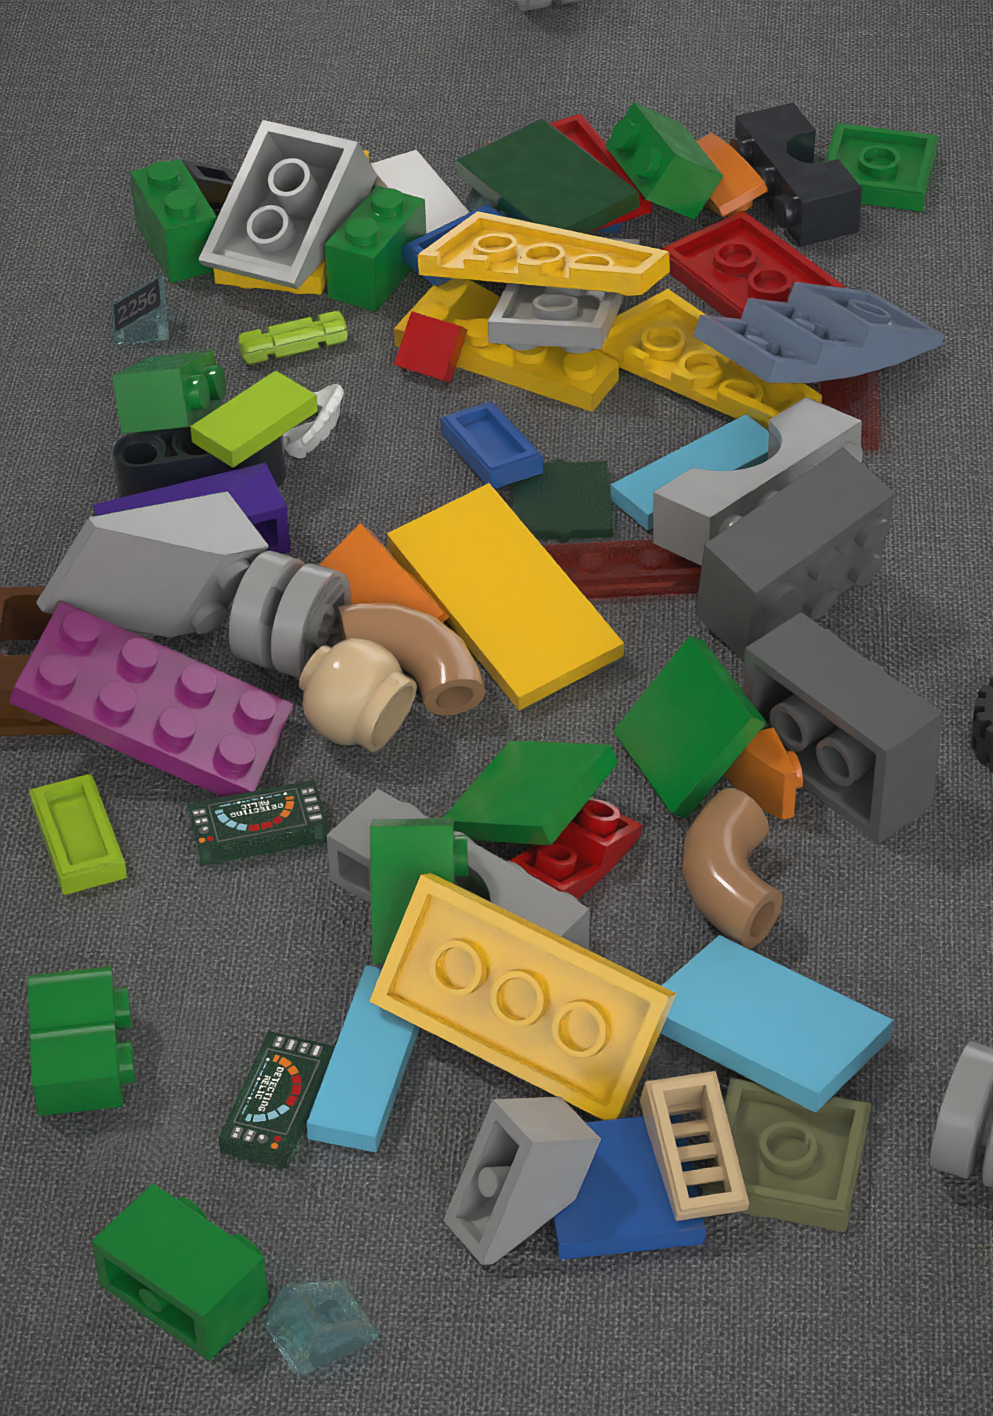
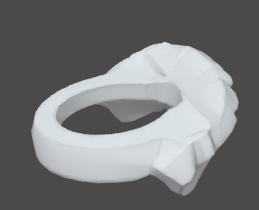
[283,384,344,458]

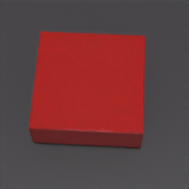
[394,311,468,384]

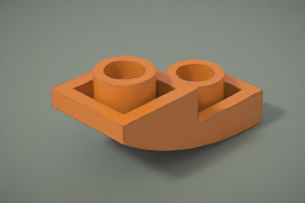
[696,133,768,217]
[319,523,449,623]
[724,727,803,820]

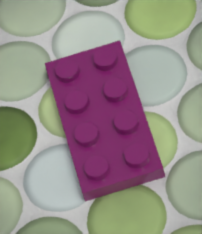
[9,601,294,807]

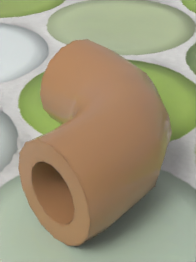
[337,603,486,716]
[682,788,783,949]

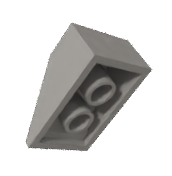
[198,120,377,289]
[36,491,268,638]

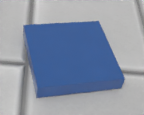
[552,1114,705,1260]

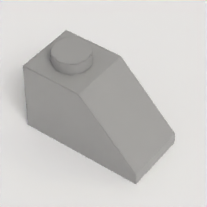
[443,1097,601,1265]

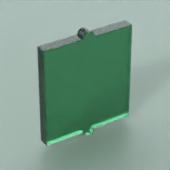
[512,459,613,543]

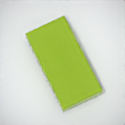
[190,370,318,468]
[29,773,127,895]

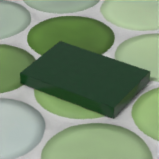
[456,118,639,234]

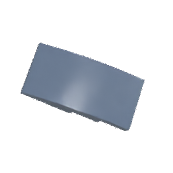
[693,282,945,383]

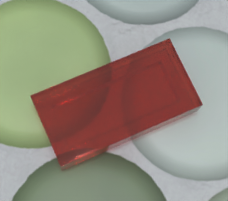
[820,370,880,450]

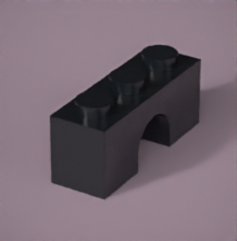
[730,102,862,247]

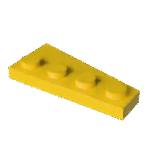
[417,211,670,296]
[394,278,619,412]
[596,289,822,431]

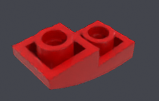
[509,797,643,899]

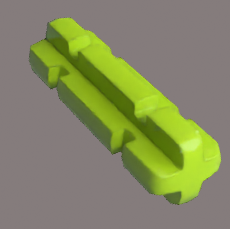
[238,311,348,365]

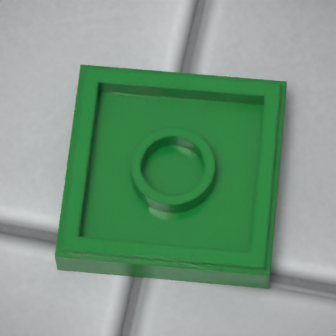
[825,123,939,212]
[613,636,766,819]
[443,740,618,845]

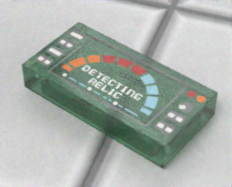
[187,780,329,866]
[218,1031,334,1169]

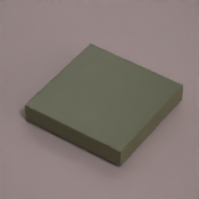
[702,1078,872,1232]

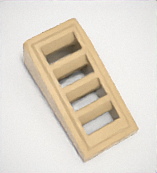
[640,1071,749,1221]

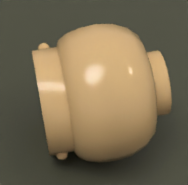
[299,638,417,752]

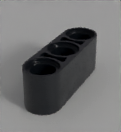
[113,423,286,498]

